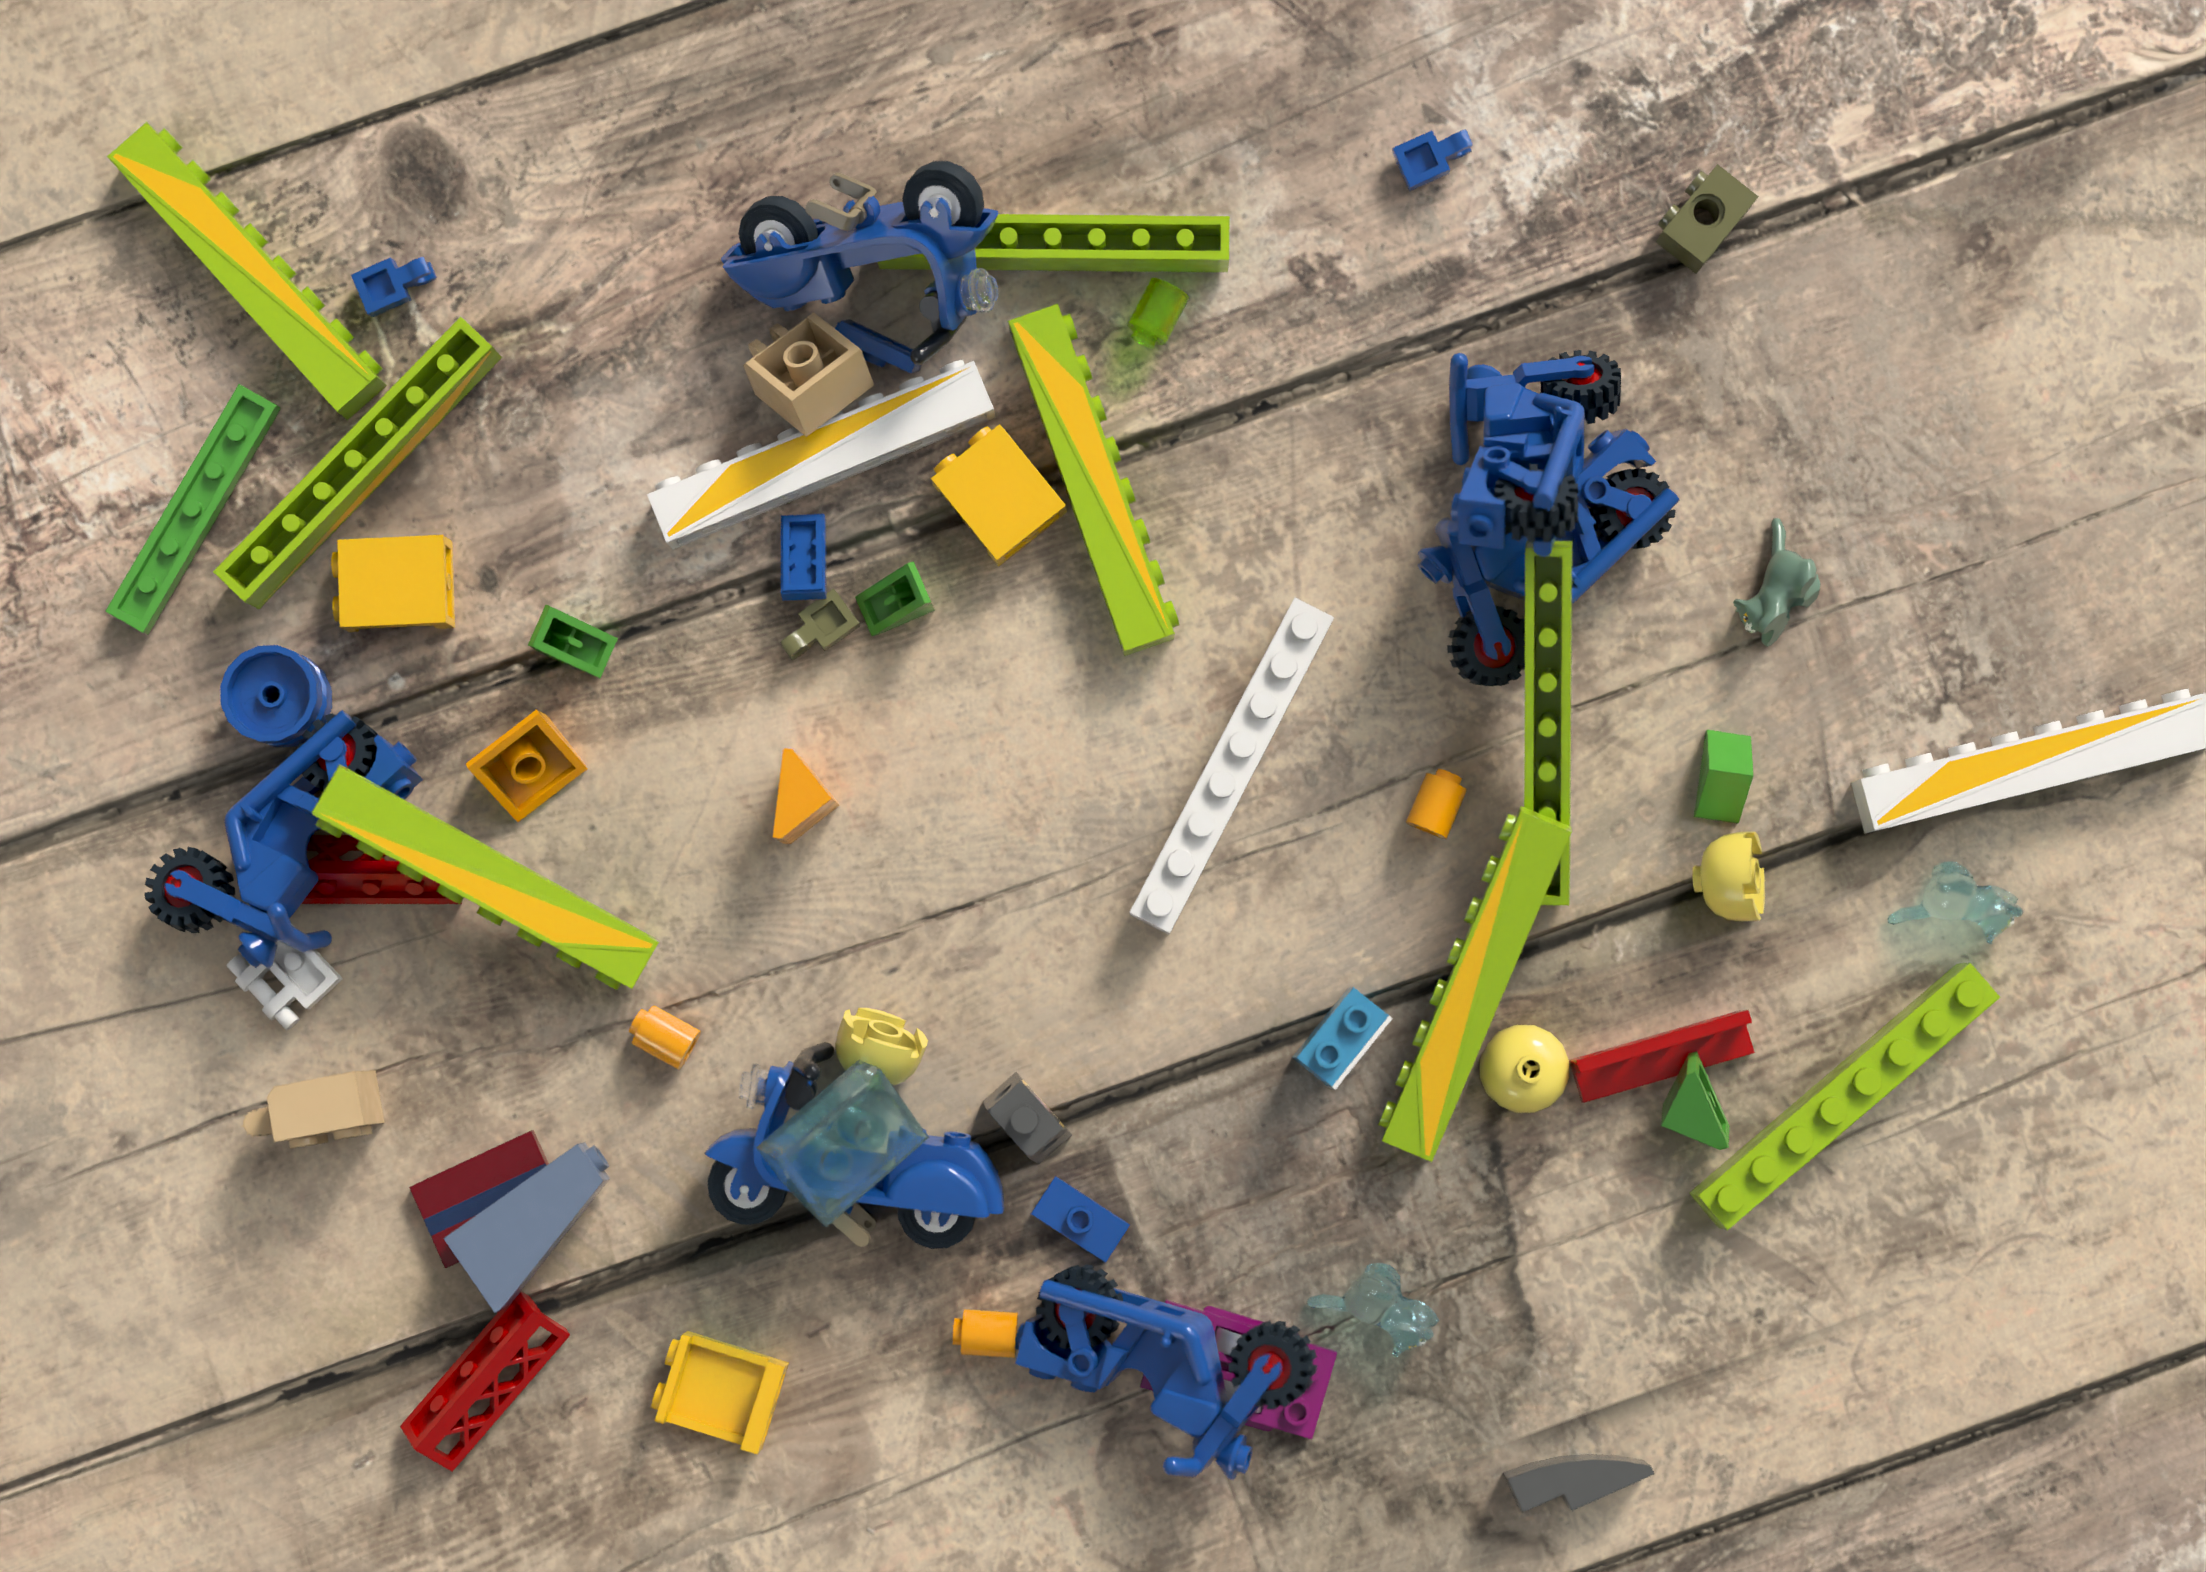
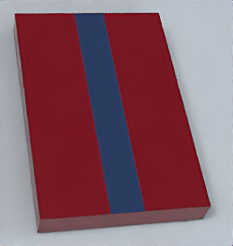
[409,1130,549,1269]

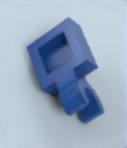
[1392,129,1473,191]
[351,257,437,318]

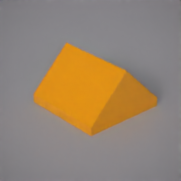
[465,709,588,822]
[773,748,839,844]

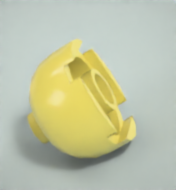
[1693,831,1765,921]
[835,1008,928,1090]
[1480,1025,1569,1113]

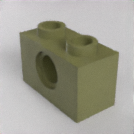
[1656,164,1759,274]

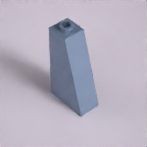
[444,1142,610,1313]

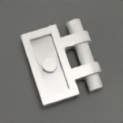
[227,923,343,1031]

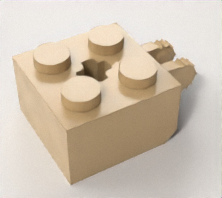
[743,312,874,437]
[242,1070,385,1149]

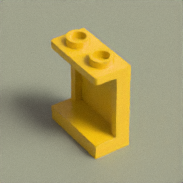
[931,424,1067,567]
[331,535,455,632]
[651,1331,789,1454]

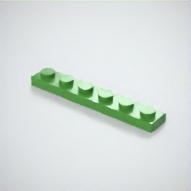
[105,384,281,635]

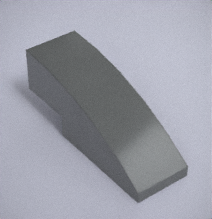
[1503,1454,1654,1512]

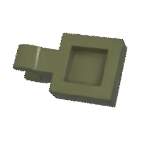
[781,588,860,661]

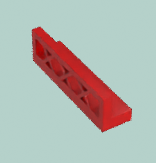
[301,835,463,904]
[1569,1010,1755,1103]
[400,1291,570,1472]

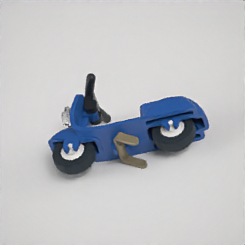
[720,161,999,365]
[705,1042,1005,1249]

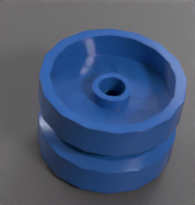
[220,645,332,747]

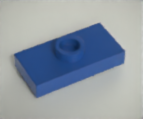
[835,319,922,373]
[781,514,827,601]
[1031,1176,1130,1263]

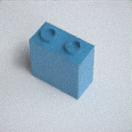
[1292,987,1392,1090]

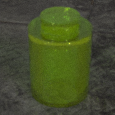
[1127,277,1190,349]

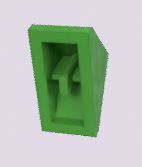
[855,562,935,636]
[528,605,618,678]
[1694,730,1754,824]
[1661,1051,1730,1150]

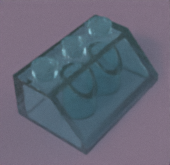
[756,1060,929,1227]

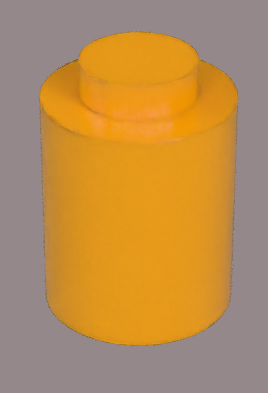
[1406,768,1467,839]
[629,1005,701,1070]
[953,1309,1018,1358]

